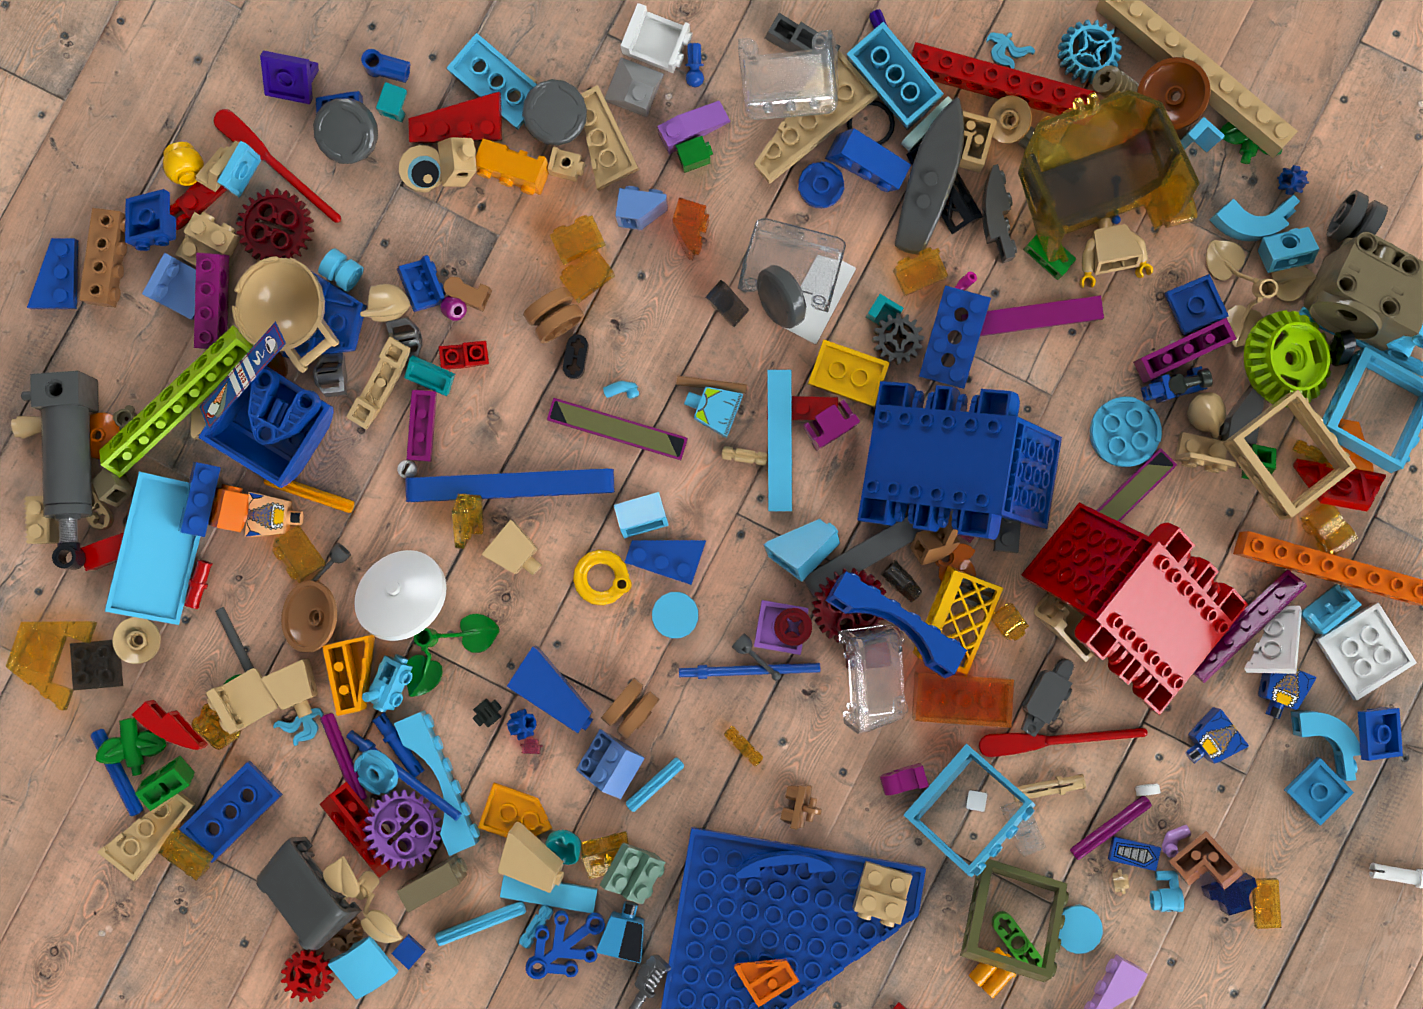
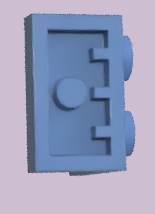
[142,253,196,320]

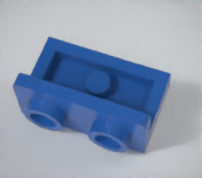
[397,255,445,312]

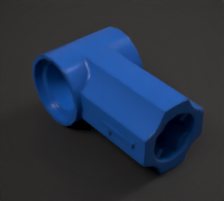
[361,49,411,83]

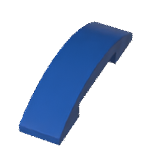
[736,851,833,879]

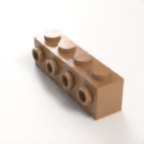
[79,208,127,308]

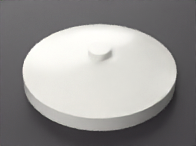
[354,550,447,641]

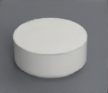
[1135,783,1161,796]

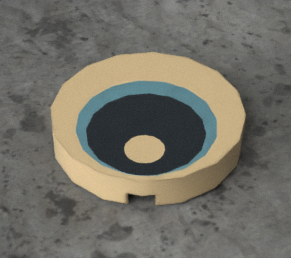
[399,145,442,193]

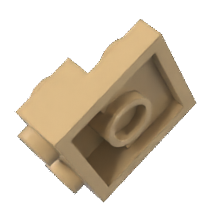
[175,212,241,266]
[852,861,913,927]

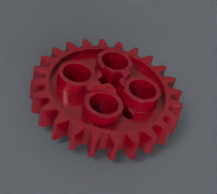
[236,188,314,260]
[812,568,887,644]

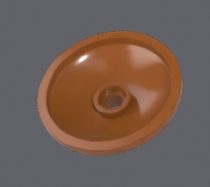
[1137,57,1211,131]

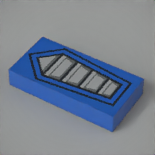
[1108,836,1161,871]

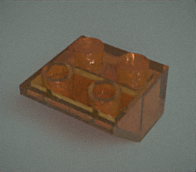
[672,197,710,261]

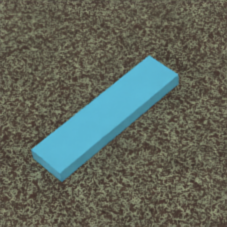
[500,875,598,913]

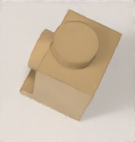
[547,147,585,182]

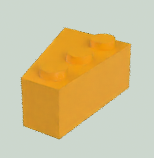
[476,139,549,196]
[322,635,375,716]

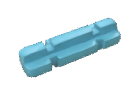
[519,905,554,949]

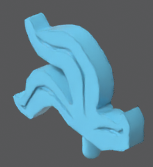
[986,32,1035,69]
[273,708,324,746]

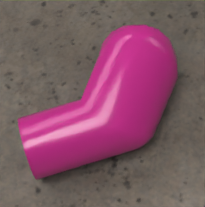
[954,271,977,291]

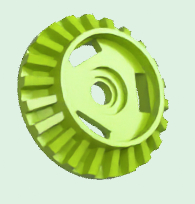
[1244,310,1332,407]

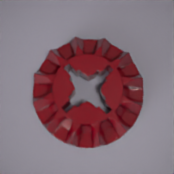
[774,608,812,646]

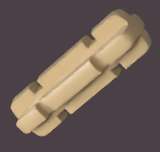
[722,446,768,465]

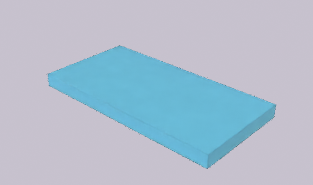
[105,472,201,625]

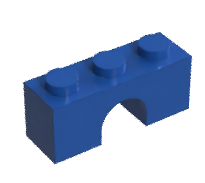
[178,462,221,537]

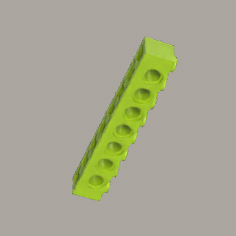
[99,325,253,478]

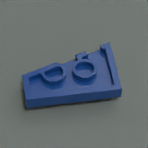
[27,238,79,309]

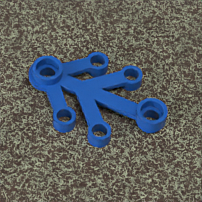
[525,910,605,979]

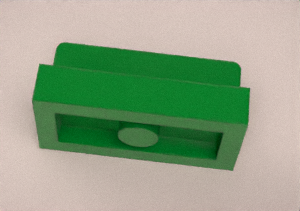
[1023,229,1076,280]

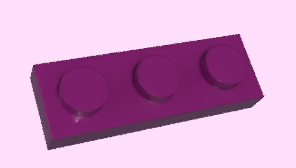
[406,390,437,462]

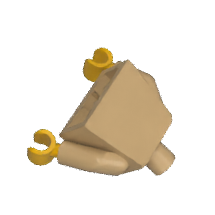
[1079,218,1153,288]

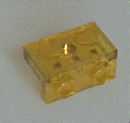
[893,247,948,296]
[581,831,629,879]

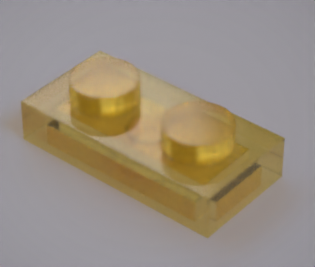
[1252,878,1282,929]

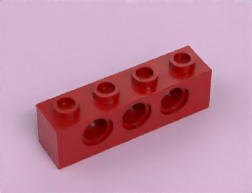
[319,781,403,878]

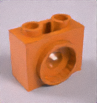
[208,484,249,532]

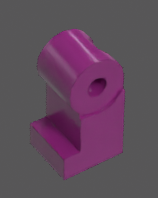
[880,763,929,796]

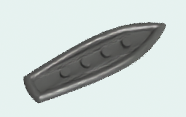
[895,97,964,255]

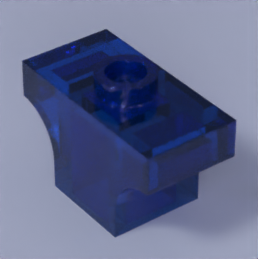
[1201,873,1257,916]

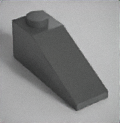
[1219,385,1265,446]

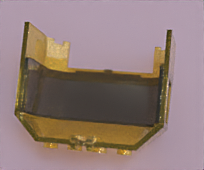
[1018,90,1200,262]

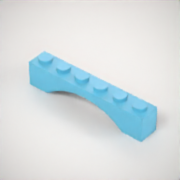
[394,710,480,856]

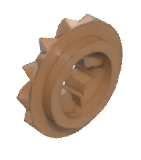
[328,916,364,952]

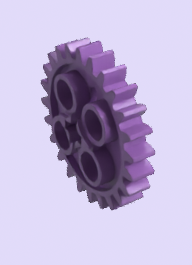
[363,790,441,870]

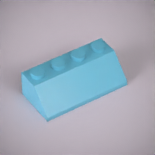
[847,22,944,130]

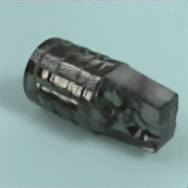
[881,560,922,602]

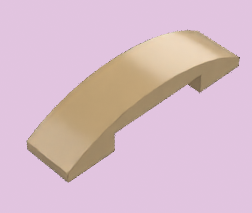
[346,337,411,429]

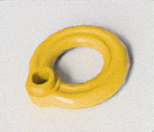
[573,550,632,606]

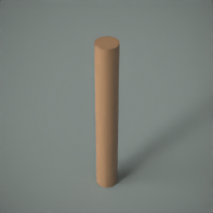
[676,376,747,394]

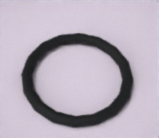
[847,101,895,145]

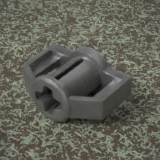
[386,317,423,361]
[313,353,347,397]

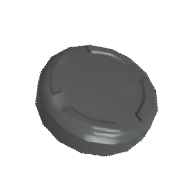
[522,79,587,146]
[313,98,378,164]
[756,265,807,329]

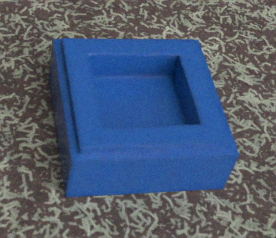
[391,934,426,970]

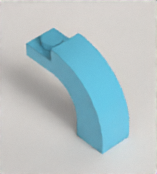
[1209,195,1300,241]
[1290,710,1361,781]

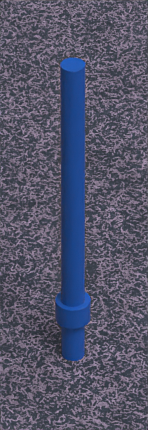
[679,663,821,679]
[346,730,462,821]

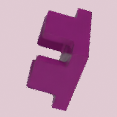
[802,399,860,451]

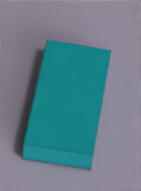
[404,355,455,396]

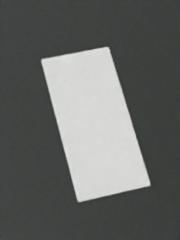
[783,250,856,344]

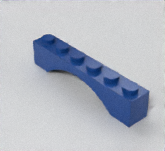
[825,571,967,679]

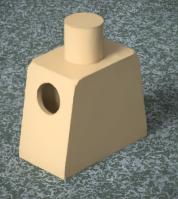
[438,137,477,187]
[482,520,542,575]
[261,658,318,719]

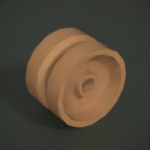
[523,287,585,344]
[601,678,660,739]

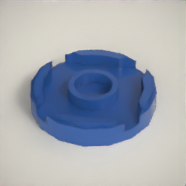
[798,161,844,209]

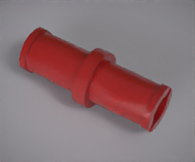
[184,560,213,609]

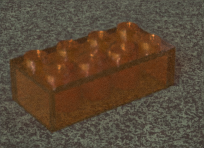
[912,671,1014,728]

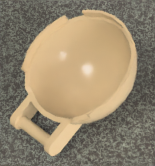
[232,256,339,373]

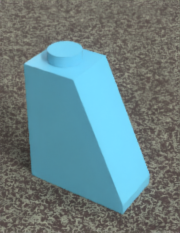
[764,519,840,582]

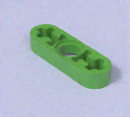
[992,911,1043,967]

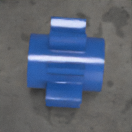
[1277,165,1309,195]
[507,709,537,740]

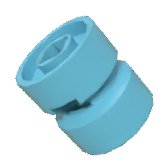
[318,248,364,292]

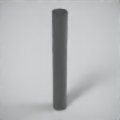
[215,607,254,672]

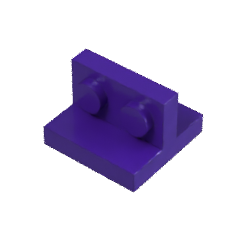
[260,50,319,104]

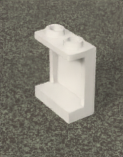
[621,3,693,73]

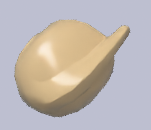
[360,284,410,322]
[1187,392,1226,439]

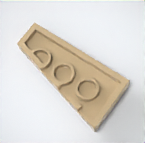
[581,85,639,191]
[97,792,196,881]

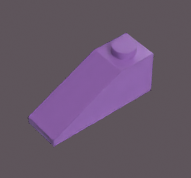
[657,101,730,154]

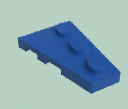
[624,540,706,585]

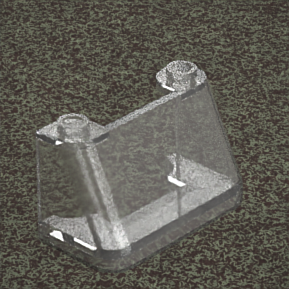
[839,624,908,734]

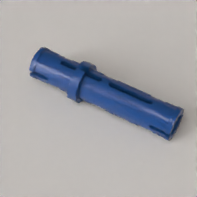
[372,712,425,777]

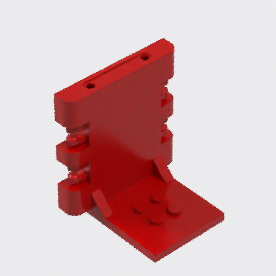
[1021,502,1248,715]

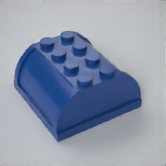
[198,366,334,488]

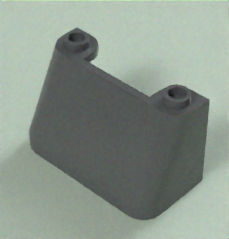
[256,837,362,950]

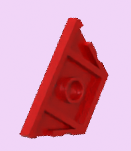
[1293,458,1386,512]

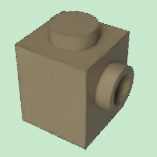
[92,468,134,508]

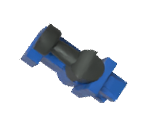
[1141,366,1213,403]

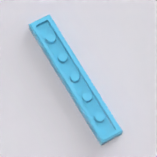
[767,370,792,511]

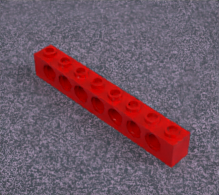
[911,42,1097,123]

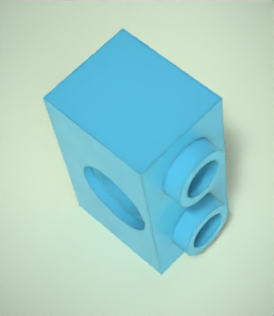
[1258,227,1319,273]

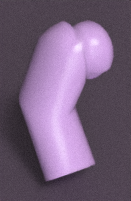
[1162,825,1191,857]

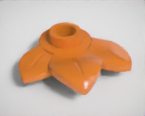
[935,544,976,582]

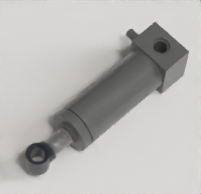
[21,371,99,570]

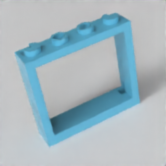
[1322,347,1423,473]
[904,744,1035,877]

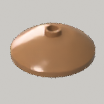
[281,581,337,652]

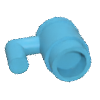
[1149,870,1184,912]

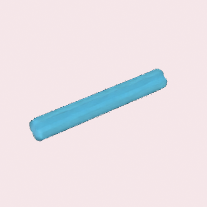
[435,901,526,946]

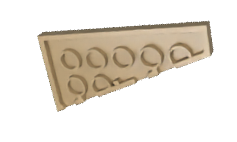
[754,50,878,184]

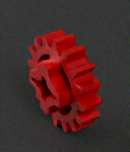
[281,949,335,1003]

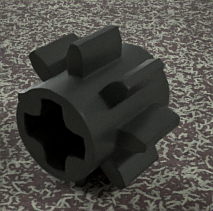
[472,698,502,728]

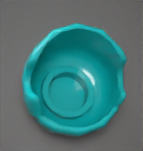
[545,829,581,865]

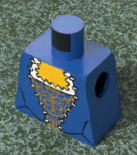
[1258,669,1317,719]
[1185,707,1249,764]

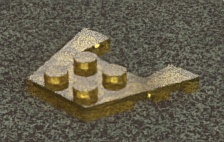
[6,621,97,711]

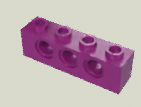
[194,253,230,349]
[1133,318,1237,383]

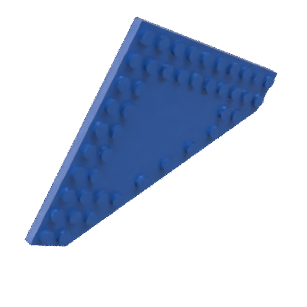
[661,827,926,1009]

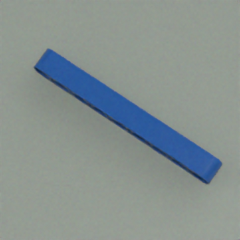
[405,469,615,502]

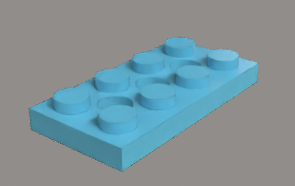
[447,33,537,130]

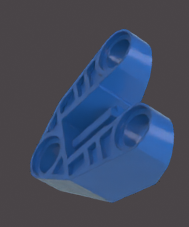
[248,368,321,445]

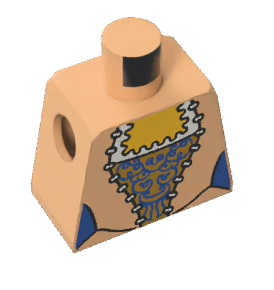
[245,492,304,538]

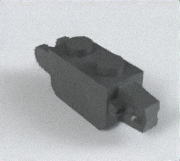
[1021,658,1075,737]

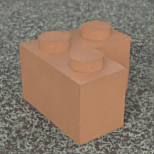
[1169,831,1243,890]

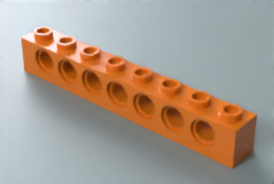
[1233,531,1423,606]

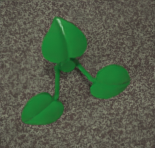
[407,614,500,697]

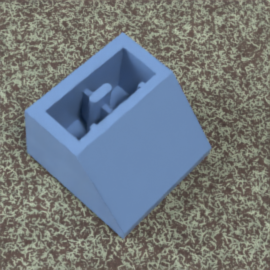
[615,186,668,230]
[576,729,645,799]

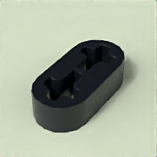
[1329,329,1356,367]
[563,334,589,380]

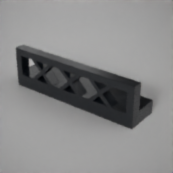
[906,144,983,234]

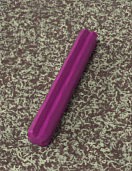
[320,713,367,801]
[1070,796,1152,860]

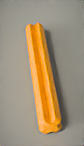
[264,479,355,513]

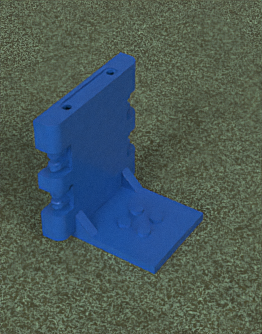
[857,381,1062,540]

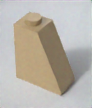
[498,821,564,893]

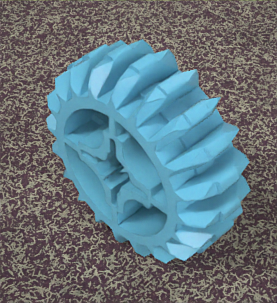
[1057,19,1122,85]

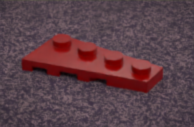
[408,92,502,143]

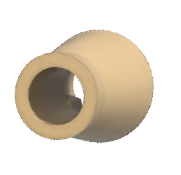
[11,416,41,439]

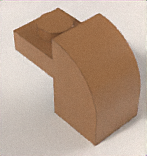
[910,515,960,565]

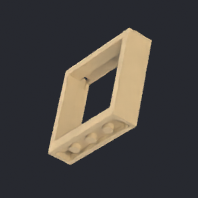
[1223,390,1356,520]

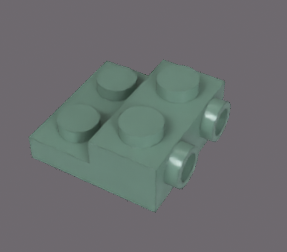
[600,843,666,904]

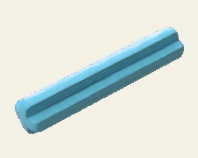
[626,757,684,812]

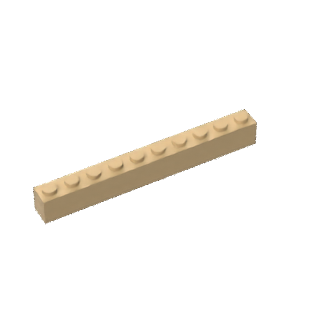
[1095,0,1298,158]

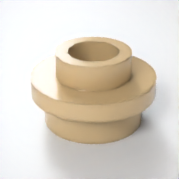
[1112,869,1130,894]

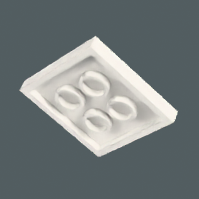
[1315,602,1417,700]

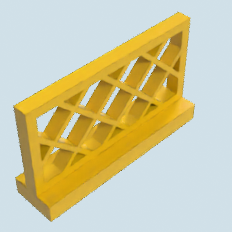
[913,566,1003,675]

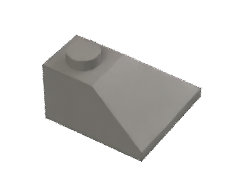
[605,57,664,117]

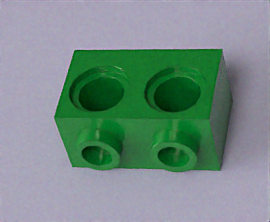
[135,756,195,811]

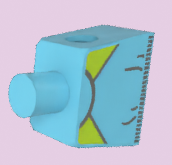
[684,387,743,438]

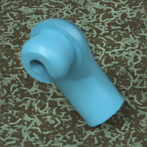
[603,381,639,399]

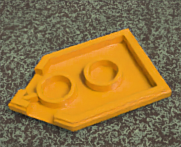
[478,782,552,838]

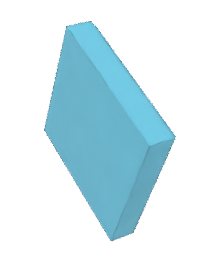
[217,141,261,197]

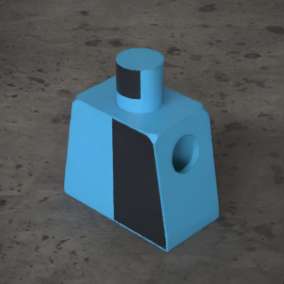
[596,901,644,963]

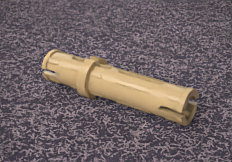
[1013,774,1086,802]

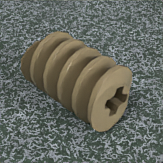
[1092,65,1139,110]

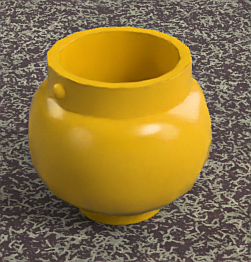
[163,142,204,186]

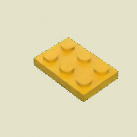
[808,339,890,408]

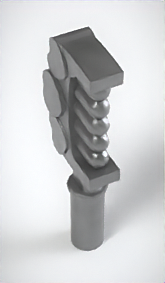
[629,955,671,1009]

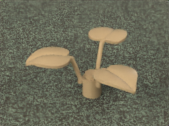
[1206,240,1317,347]
[323,856,403,943]

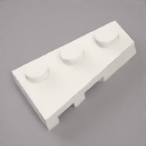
[1244,606,1302,674]

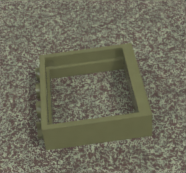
[960,859,1069,982]

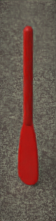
[214,109,341,223]
[979,728,1148,757]

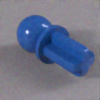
[685,43,704,88]

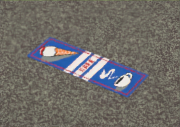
[200,321,286,430]

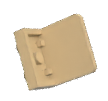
[206,668,278,735]

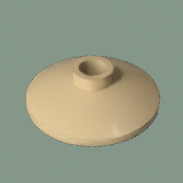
[988,95,1032,144]
[113,617,161,664]

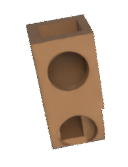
[444,277,492,312]

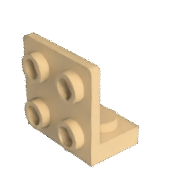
[1174,432,1236,473]

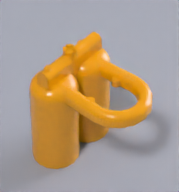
[968,947,1016,999]

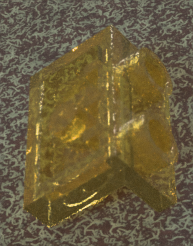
[452,493,484,549]
[272,525,326,583]
[158,828,214,881]

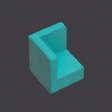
[376,82,407,123]
[866,294,904,331]

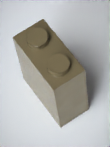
[397,854,468,913]

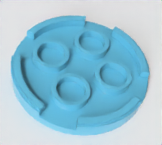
[1089,397,1162,467]

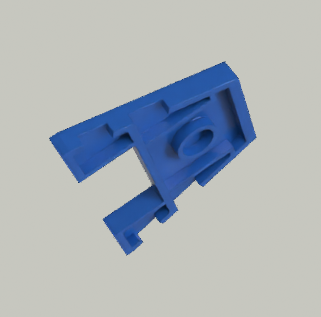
[282,271,367,359]

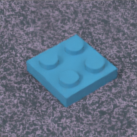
[1284,757,1354,826]

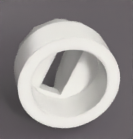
[397,460,417,478]

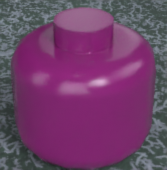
[440,296,467,321]

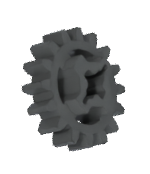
[872,313,924,365]

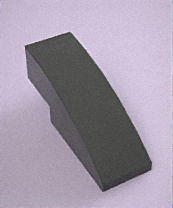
[764,13,841,67]

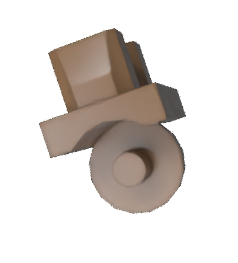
[780,784,822,830]

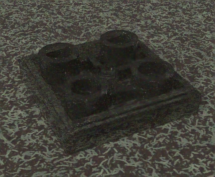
[70,640,123,691]

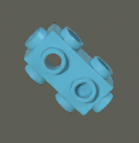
[362,654,413,712]

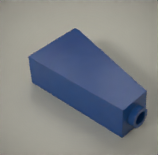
[507,645,593,733]

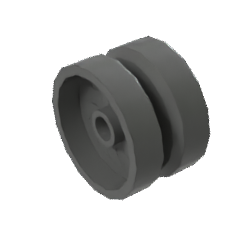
[1326,190,1388,242]

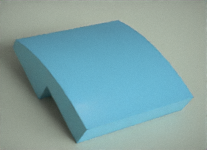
[328,936,399,1000]

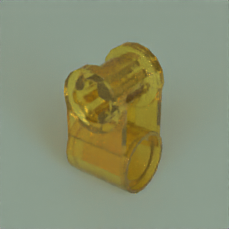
[191,703,240,750]

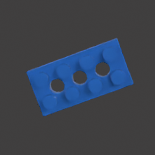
[919,285,991,389]
[179,761,283,863]

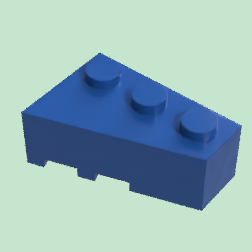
[825,128,911,192]

